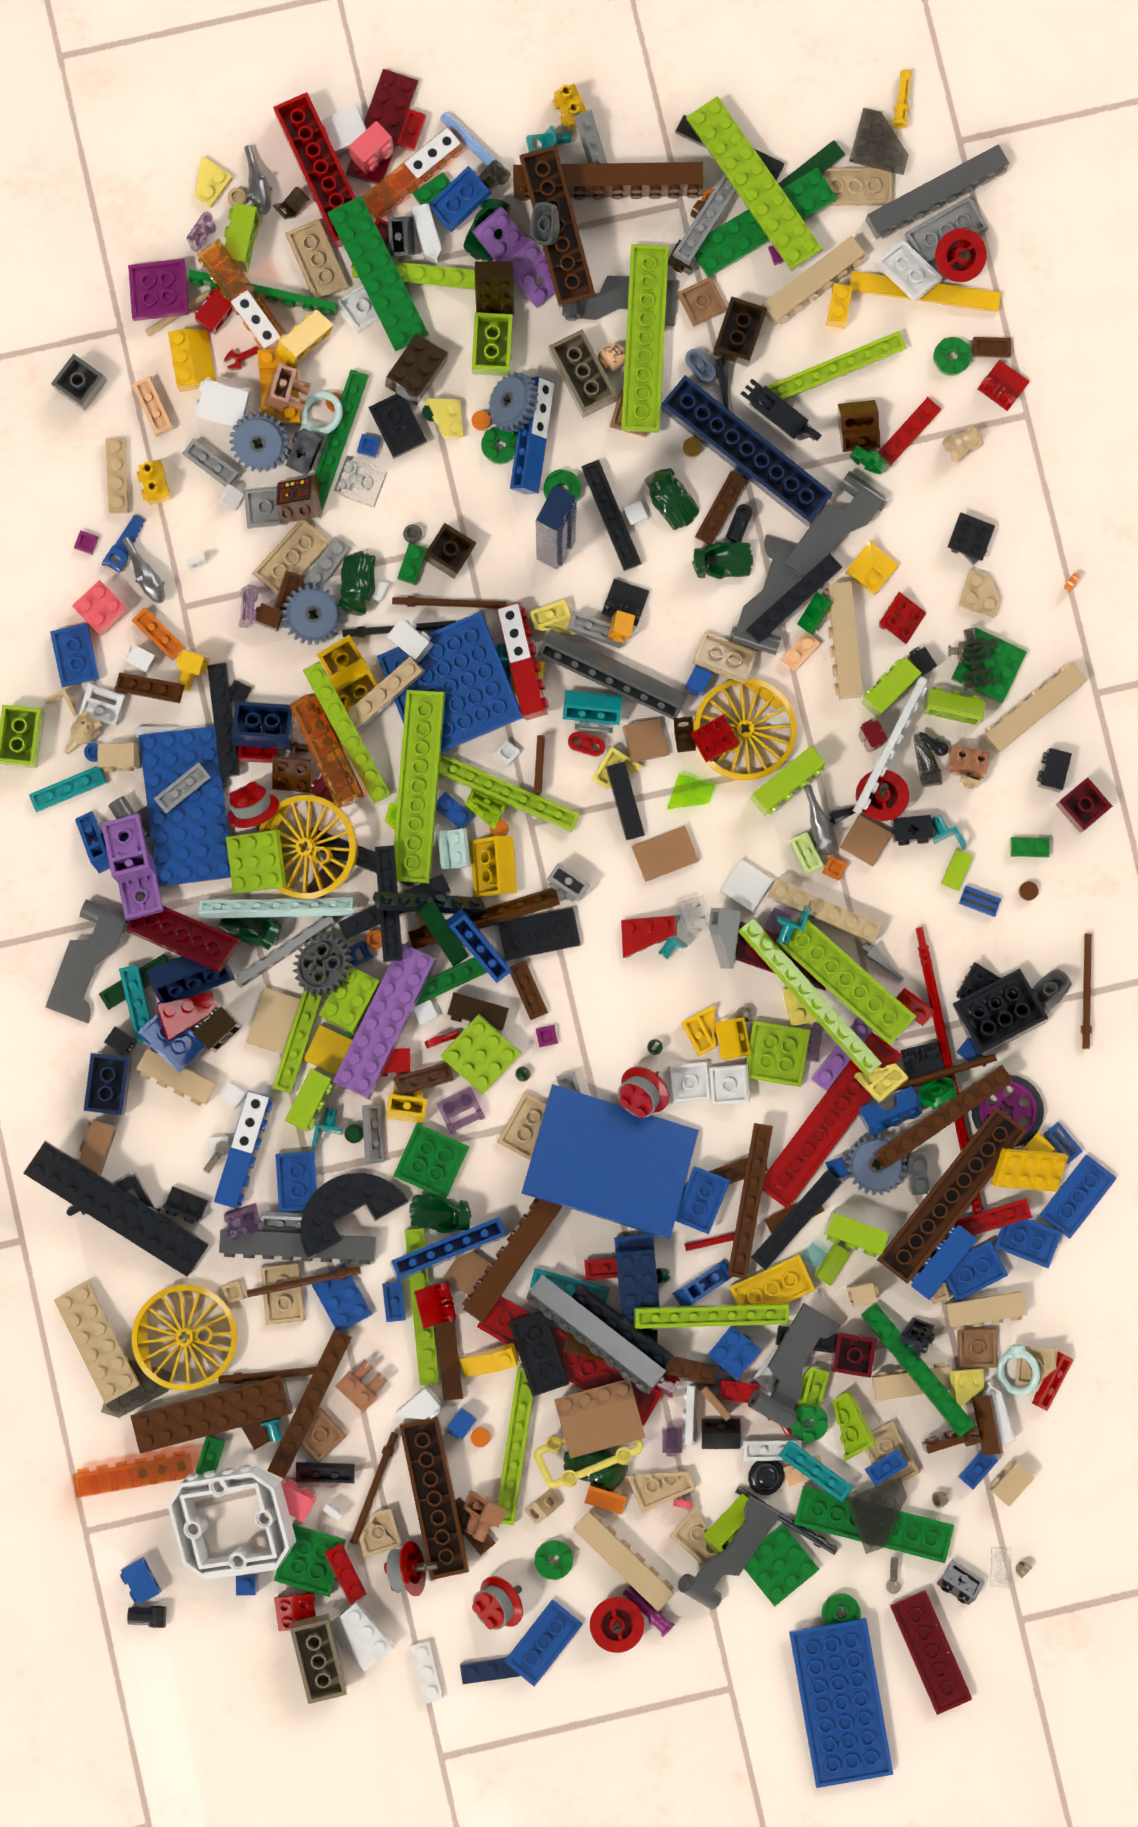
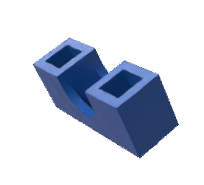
[859,1086,922,1136]

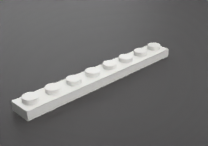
[853,676,927,814]

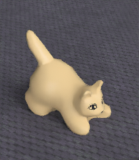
[942,426,984,462]
[65,709,102,754]

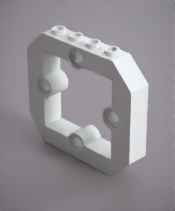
[167,1465,296,1580]

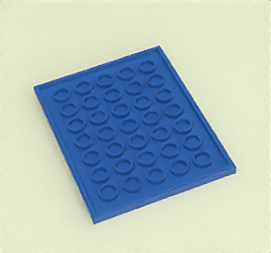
[521,1084,699,1239]

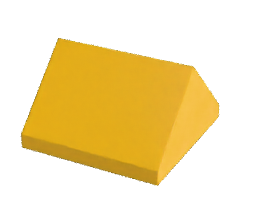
[317,635,366,677]

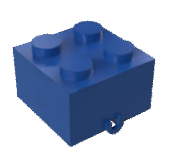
[707,1326,762,1380]

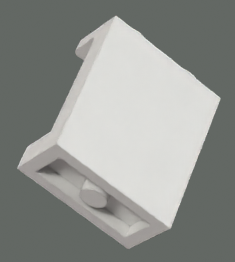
[194,377,252,427]

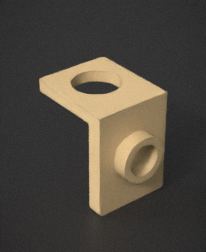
[44,689,78,716]
[959,774,982,789]
[524,1488,563,1524]

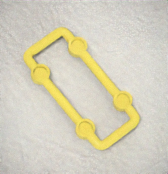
[534,1436,644,1489]

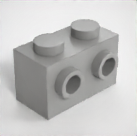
[547,863,590,902]

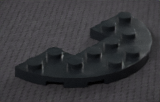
[300,1173,409,1259]

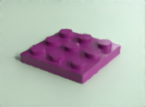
[128,258,189,321]

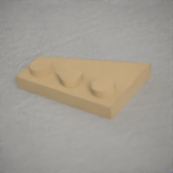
[627,1471,696,1512]
[669,1506,717,1566]

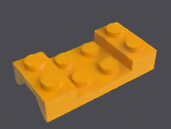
[257,349,301,426]

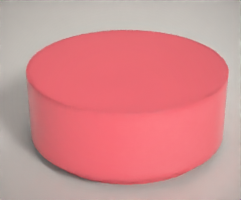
[673,1498,693,1510]

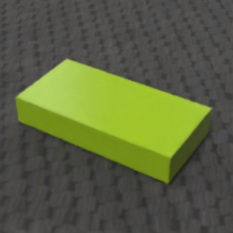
[941,849,974,892]
[814,1243,851,1286]

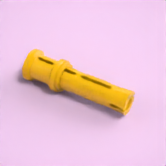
[891,69,912,129]

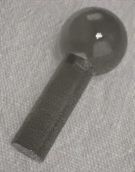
[203,1140,230,1174]
[886,1557,901,1594]

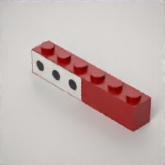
[497,602,549,721]

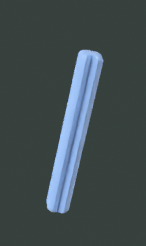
[440,112,498,170]

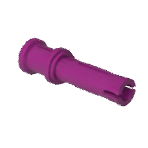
[622,1585,675,1637]

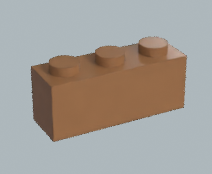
[76,1119,117,1175]

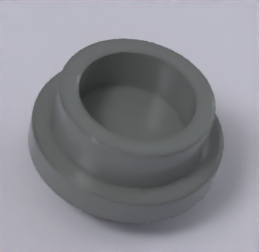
[403,524,422,544]

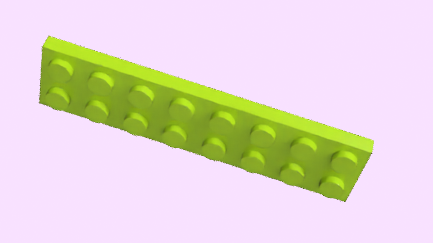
[775,915,916,1046]

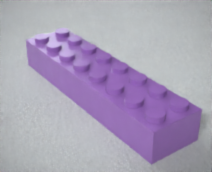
[333,943,437,1100]

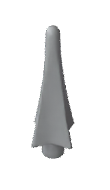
[861,943,904,981]

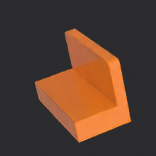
[584,1484,628,1515]

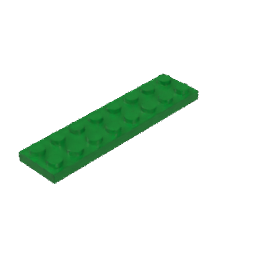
[694,167,837,278]
[327,196,429,352]
[794,1486,954,1563]

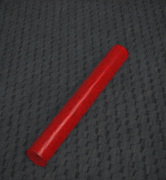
[684,1232,735,1251]

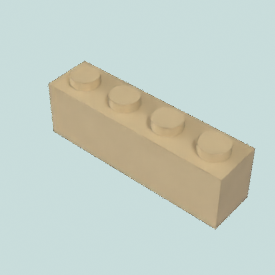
[136,1048,217,1106]
[944,1291,1027,1330]
[872,1363,951,1401]

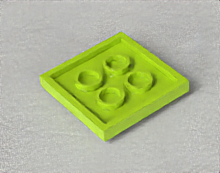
[226,830,287,894]
[440,1014,521,1094]
[746,1021,810,1087]

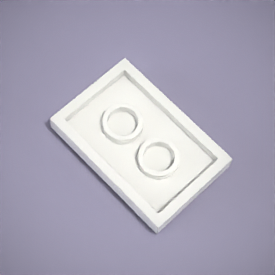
[876,240,943,302]

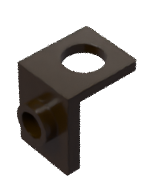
[273,186,310,219]
[668,239,693,275]
[674,716,696,753]

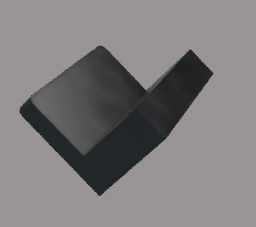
[701,1419,741,1449]

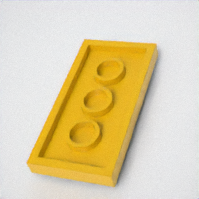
[991,1148,1068,1192]
[729,1255,815,1305]

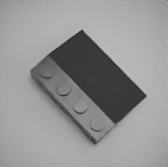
[952,968,1049,1058]

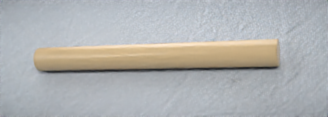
[145,290,210,336]

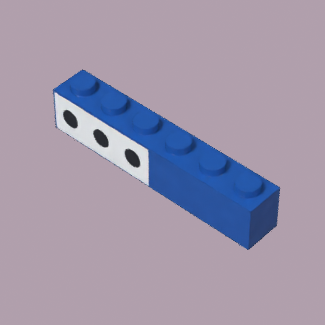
[510,376,555,495]
[214,1091,273,1209]
[390,1217,506,1282]

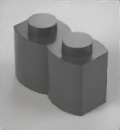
[906,1155,930,1195]

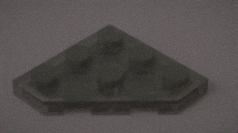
[849,108,909,175]
[101,1358,172,1418]
[845,1477,907,1554]

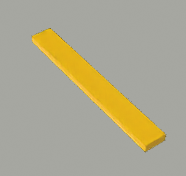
[849,271,1001,312]

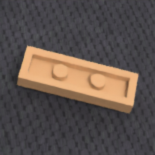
[132,376,173,436]

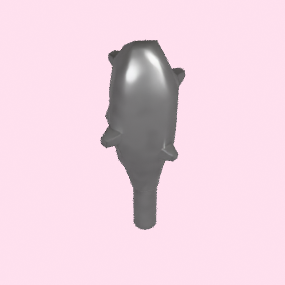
[244,145,272,215]
[122,537,165,603]
[804,784,837,856]

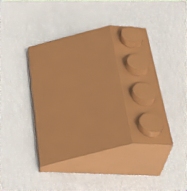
[554,1379,646,1459]

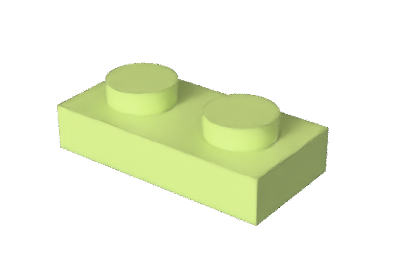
[789,832,823,875]

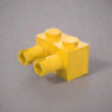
[552,83,587,132]
[136,460,172,505]
[176,650,211,691]
[385,1083,427,1124]

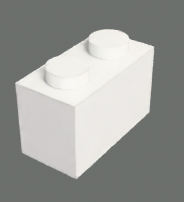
[387,619,434,662]

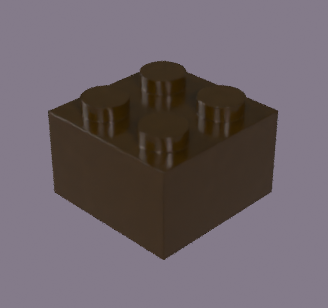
[422,522,477,579]

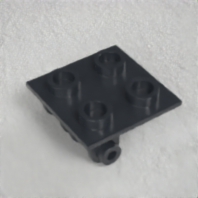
[947,512,995,561]
[601,579,650,627]
[956,962,1000,999]
[900,1041,947,1087]

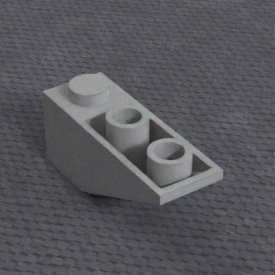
[709,908,741,969]

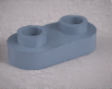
[685,349,716,384]

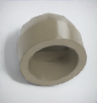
[736,1006,751,1022]
[932,1491,949,1508]
[1015,1561,1033,1578]

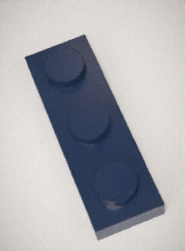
[460,1657,520,1685]

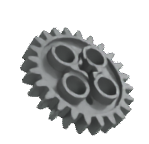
[293,933,353,996]

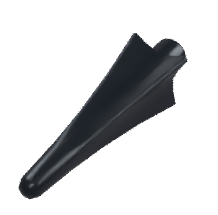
[715,358,729,410]
[829,806,856,825]

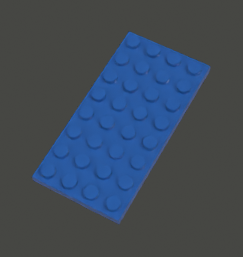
[138,726,231,887]
[789,1618,894,1788]

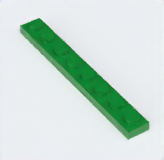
[188,269,338,316]
[861,1303,975,1438]

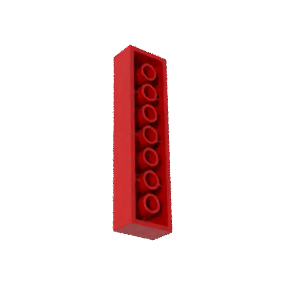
[273,92,356,248]

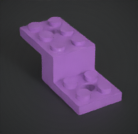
[472,207,555,308]
[101,814,164,921]

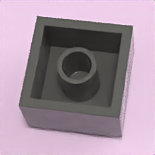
[51,353,107,411]

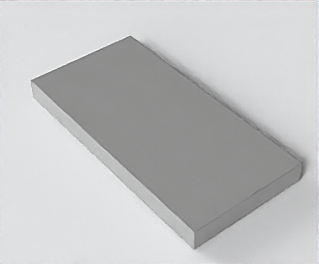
[904,196,989,264]

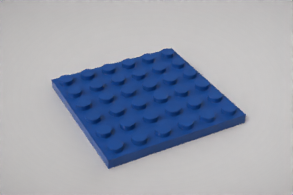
[377,611,524,753]

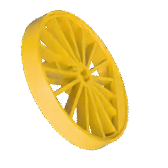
[694,678,797,781]
[258,795,358,899]
[132,1285,237,1391]

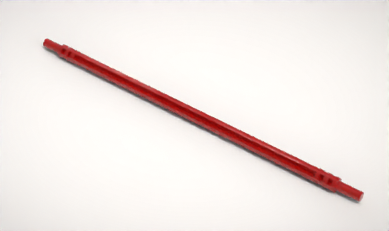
[915,927,984,1214]

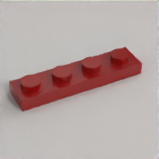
[877,397,942,466]
[954,1198,1033,1236]

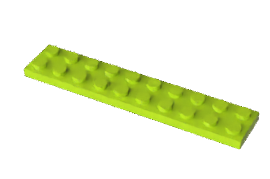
[686,96,823,271]
[621,244,669,433]
[394,690,445,884]

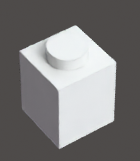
[125,645,157,675]

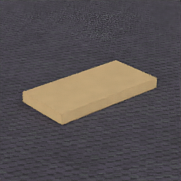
[822,167,893,206]
[285,218,350,299]
[252,520,331,595]

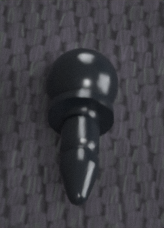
[918,732,949,756]

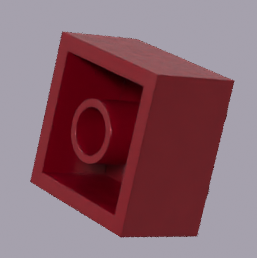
[1055,777,1113,833]
[830,1332,877,1378]

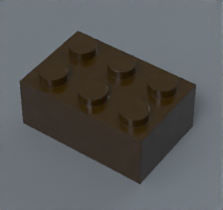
[475,261,514,315]
[713,296,767,367]
[385,333,448,405]
[193,1006,243,1052]

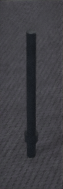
[342,620,456,638]
[735,1486,838,1555]

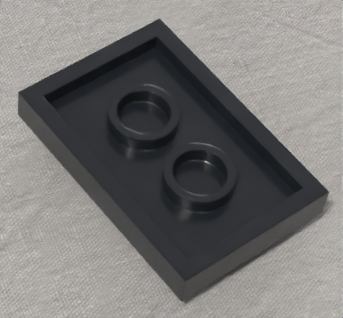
[368,393,427,459]

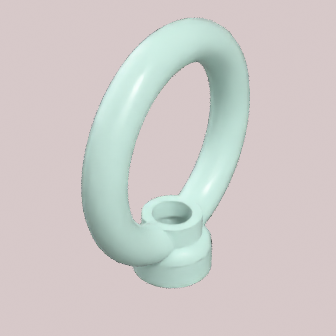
[299,392,343,435]
[997,1344,1040,1395]

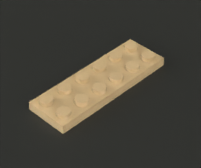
[54,1282,141,1404]

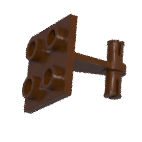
[272,741,311,793]

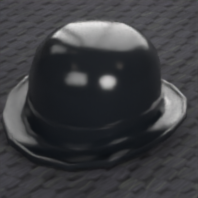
[748,1461,785,1495]

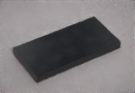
[498,908,581,961]
[508,1311,569,1396]

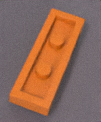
[131,607,186,661]

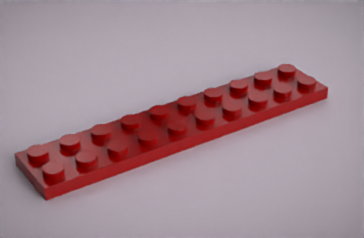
[762,1032,902,1209]
[477,1296,663,1425]

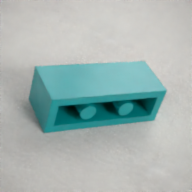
[562,690,622,725]

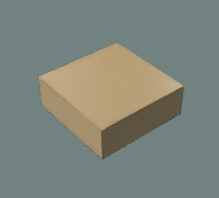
[221,1280,246,1305]

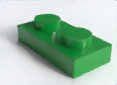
[412,172,451,205]
[397,543,427,585]
[797,592,833,635]
[1010,837,1050,858]
[195,1436,226,1475]

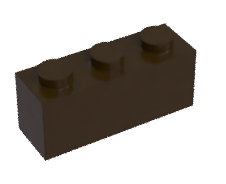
[447,992,509,1031]

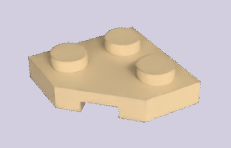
[958,569,1001,618]
[1015,1346,1057,1386]
[359,1508,402,1557]

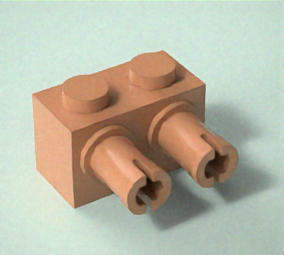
[264,363,311,412]
[946,744,990,780]
[335,1359,388,1413]
[462,1490,507,1542]

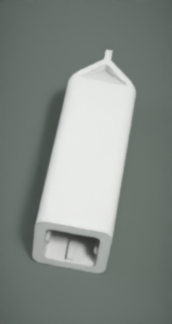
[411,203,442,266]
[981,1381,1015,1444]

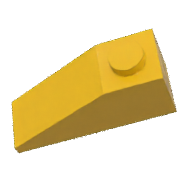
[459,1342,520,1377]

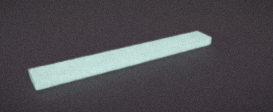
[198,897,354,918]

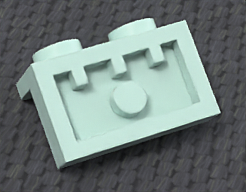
[437,828,471,870]

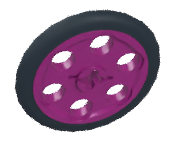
[971,1074,1044,1147]

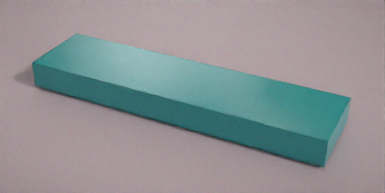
[29,766,107,813]
[119,964,151,1043]
[530,1268,609,1303]
[778,1439,853,1502]

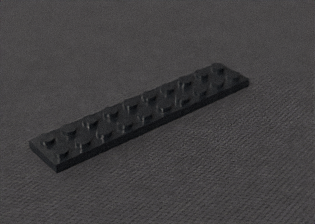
[23,1140,209,1277]

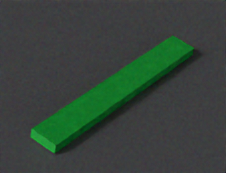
[315,369,369,519]
[345,957,488,1038]

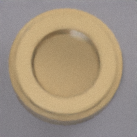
[228,188,247,206]

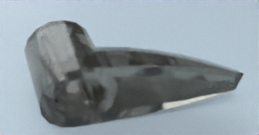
[478,160,511,191]
[913,734,942,787]

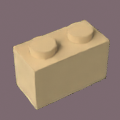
[97,743,141,772]
[847,1282,880,1307]
[990,1460,1035,1507]

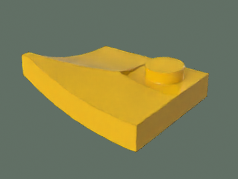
[845,540,899,596]

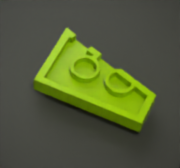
[832,1391,877,1461]

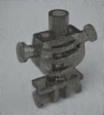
[948,628,998,691]

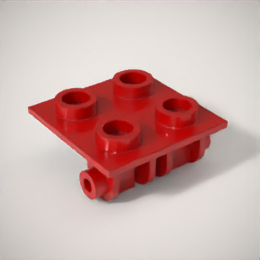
[977,359,1030,411]
[879,592,926,644]
[690,714,740,763]
[414,1281,457,1329]
[274,1592,316,1631]

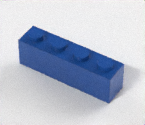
[447,908,512,983]
[911,1225,978,1300]

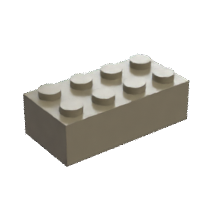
[549,329,617,418]
[290,1613,347,1704]

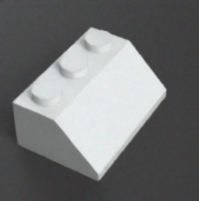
[395,1385,442,1419]
[331,1601,394,1671]

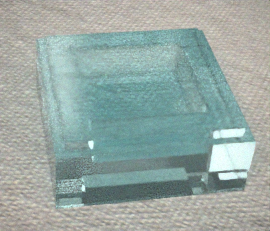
[801,1242,827,1269]

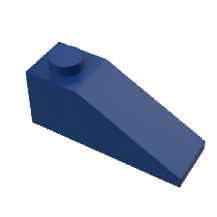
[75,811,110,874]
[672,1260,732,1306]

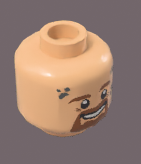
[598,343,625,372]

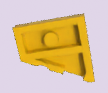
[681,1005,716,1056]

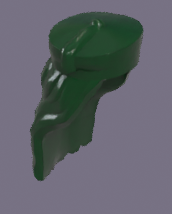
[463,198,511,261]
[644,468,699,530]
[692,542,753,579]
[338,551,376,616]
[218,917,281,950]
[409,1194,472,1234]
[563,1449,628,1491]

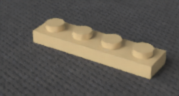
[106,437,129,514]

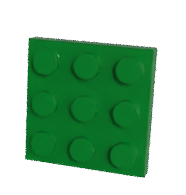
[951,627,1027,703]
[393,1123,469,1199]
[744,1523,820,1607]
[274,1524,346,1597]

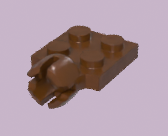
[921,1422,981,1454]

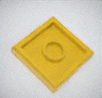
[303,1025,353,1075]

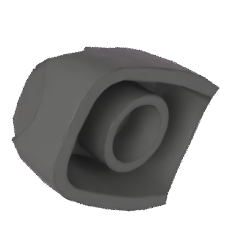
[530,202,560,246]
[1032,969,1072,1010]

